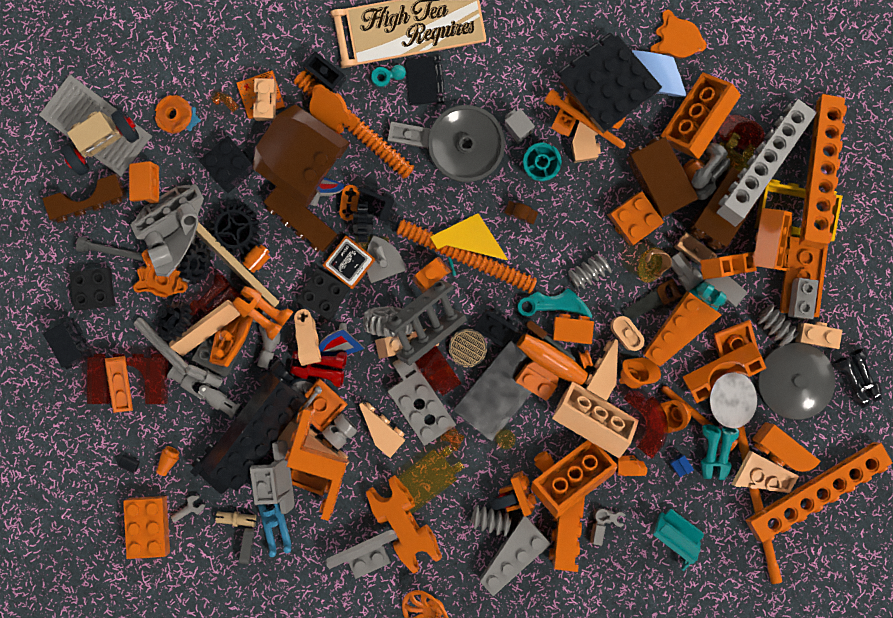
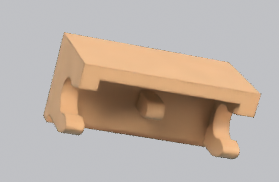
[674,231,717,267]

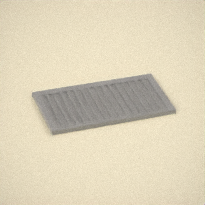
[39,75,152,177]

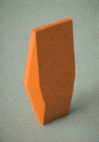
[209,306,258,367]

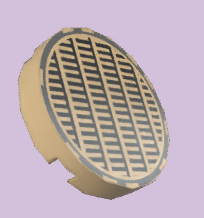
[449,329,487,367]

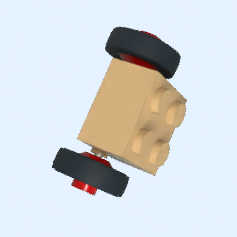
[61,109,140,176]

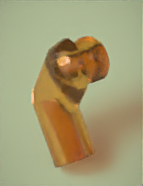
[211,92,239,113]

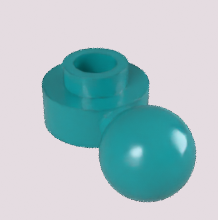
[371,65,406,88]

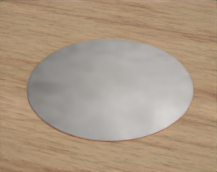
[710,372,757,428]

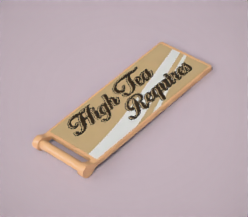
[331,0,486,68]

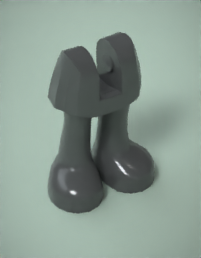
[691,143,731,200]

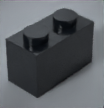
[303,51,346,93]

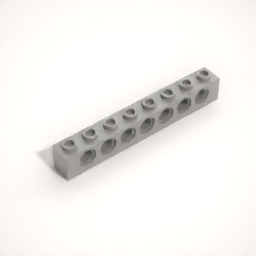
[716,99,817,227]

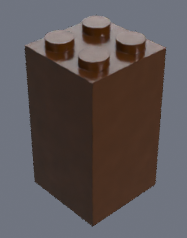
[626,136,699,218]
[687,167,764,250]

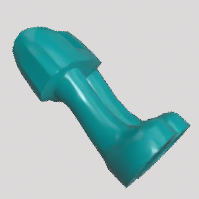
[689,282,727,311]
[701,424,739,480]

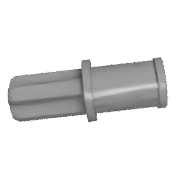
[185,365,222,388]

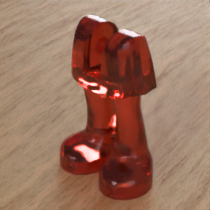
[189,272,243,323]

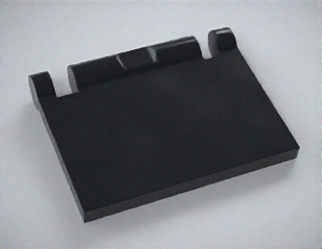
[405,56,446,105]

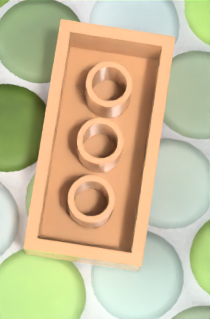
[552,381,639,458]

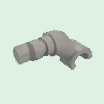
[253,311,280,368]

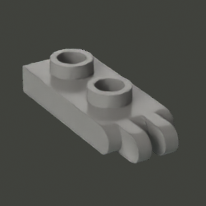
[388,122,431,149]

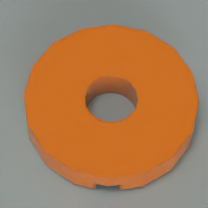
[155,95,192,134]

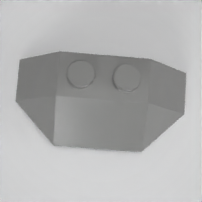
[130,184,204,239]

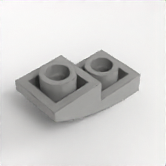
[704,276,747,308]

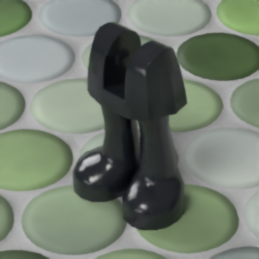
[832,348,882,408]

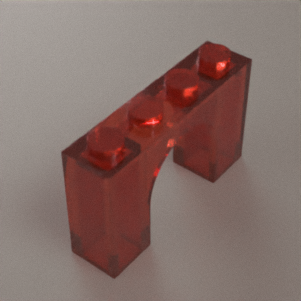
[87,354,169,404]

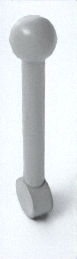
[295,386,322,420]

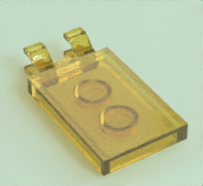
[389,445,465,514]

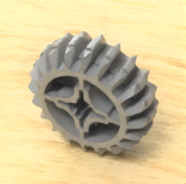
[363,306,414,337]

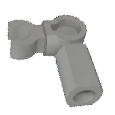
[589,508,625,546]

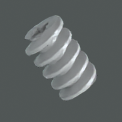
[568,254,612,291]
[758,304,799,347]
[470,504,512,537]

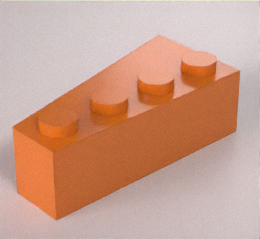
[549,497,585,572]

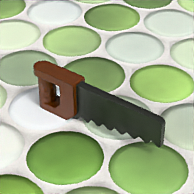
[622,279,683,320]
[525,321,576,361]

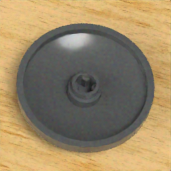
[428,105,505,183]
[757,343,835,420]

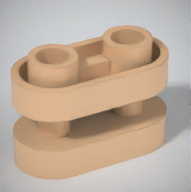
[610,316,644,351]

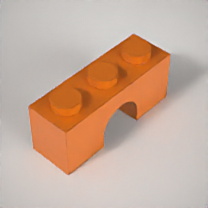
[700,252,757,279]

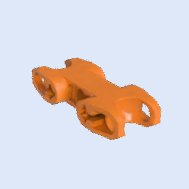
[366,475,442,574]

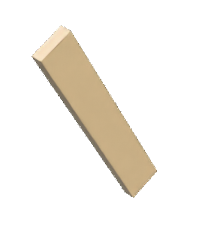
[195,222,279,308]

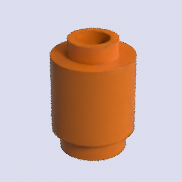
[242,244,270,273]

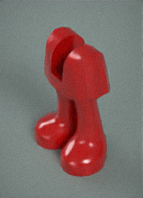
[290,350,347,388]

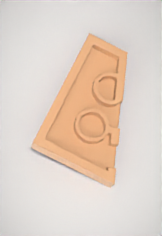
[732,450,799,493]

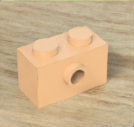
[795,322,842,349]

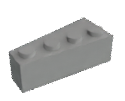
[480,514,551,596]

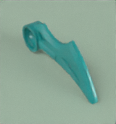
[517,288,592,318]

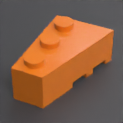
[752,208,792,272]

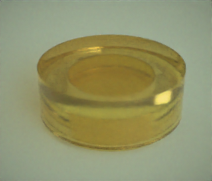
[496,430,516,449]

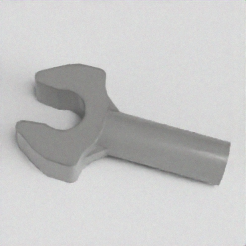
[171,495,206,523]

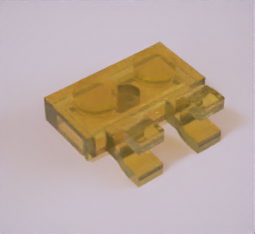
[719,132,756,172]

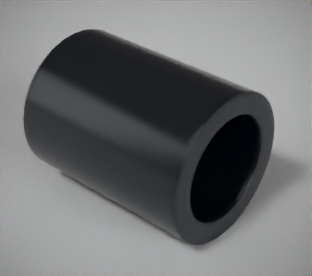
[118,454,140,474]

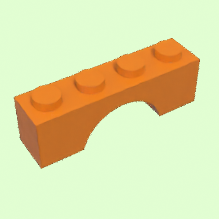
[683,342,766,403]

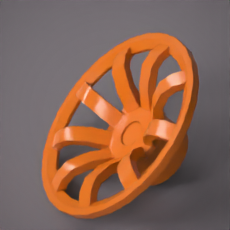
[402,590,449,618]

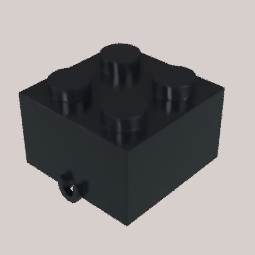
[199,136,255,193]
[43,322,93,370]

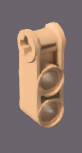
[294,309,321,366]

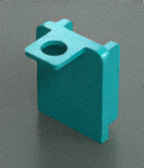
[653,509,704,571]

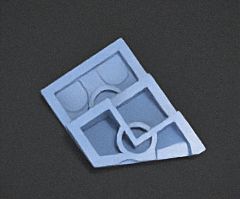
[632,50,687,97]

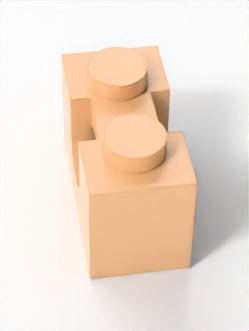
[253,78,277,121]

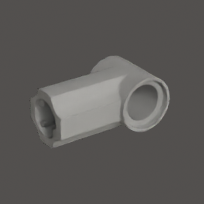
[671,251,704,291]

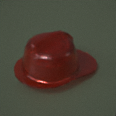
[718,115,765,151]

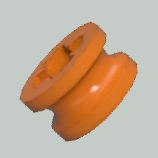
[578,350,593,369]

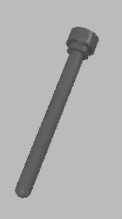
[76,236,144,261]

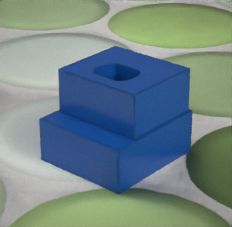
[669,454,694,477]

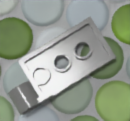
[387,359,456,446]

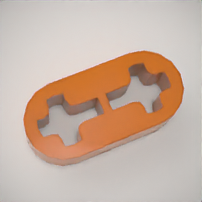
[339,185,360,221]

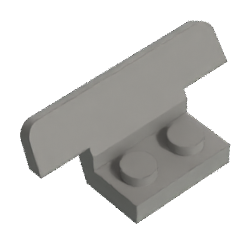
[250,440,295,514]
[325,530,398,579]

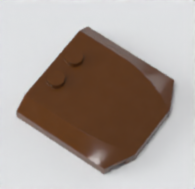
[252,104,350,207]

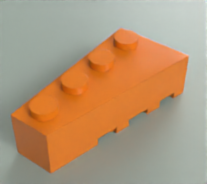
[643,291,721,366]

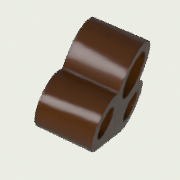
[504,201,539,225]

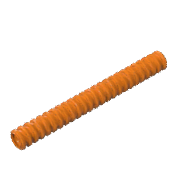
[294,71,414,179]
[396,219,537,294]

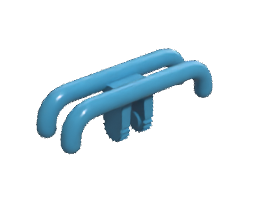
[251,484,291,557]

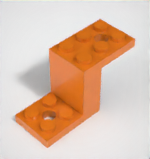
[285,407,349,521]

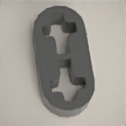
[239,527,255,565]

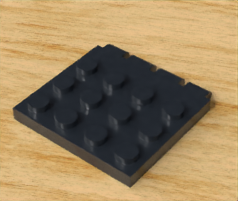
[557,33,662,134]

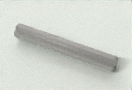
[134,318,188,375]

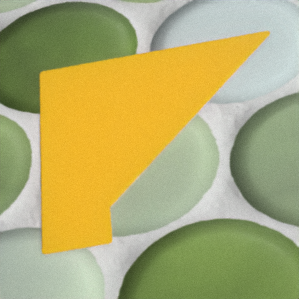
[430,213,508,260]

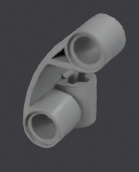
[145,203,198,277]

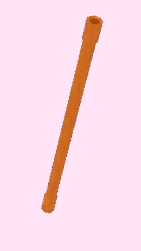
[737,426,782,584]

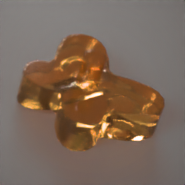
[440,427,464,451]

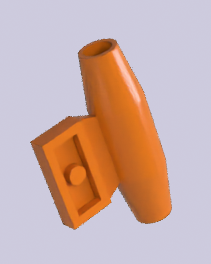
[515,334,588,401]

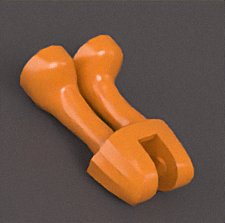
[232,286,293,340]

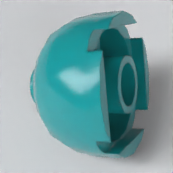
[523,142,562,182]

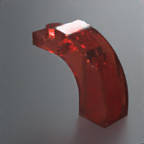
[624,390,668,459]

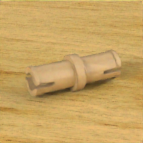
[216,511,256,527]

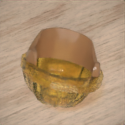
[637,247,672,283]

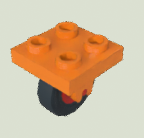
[490,471,537,517]

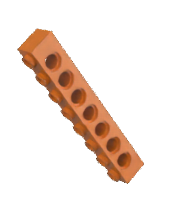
[799,94,847,249]
[745,442,893,543]

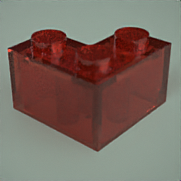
[415,346,461,396]

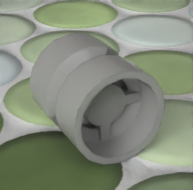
[322,413,358,450]

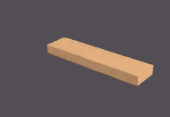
[169,300,240,357]

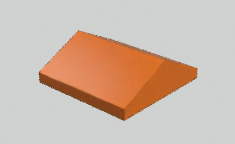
[713,320,759,358]

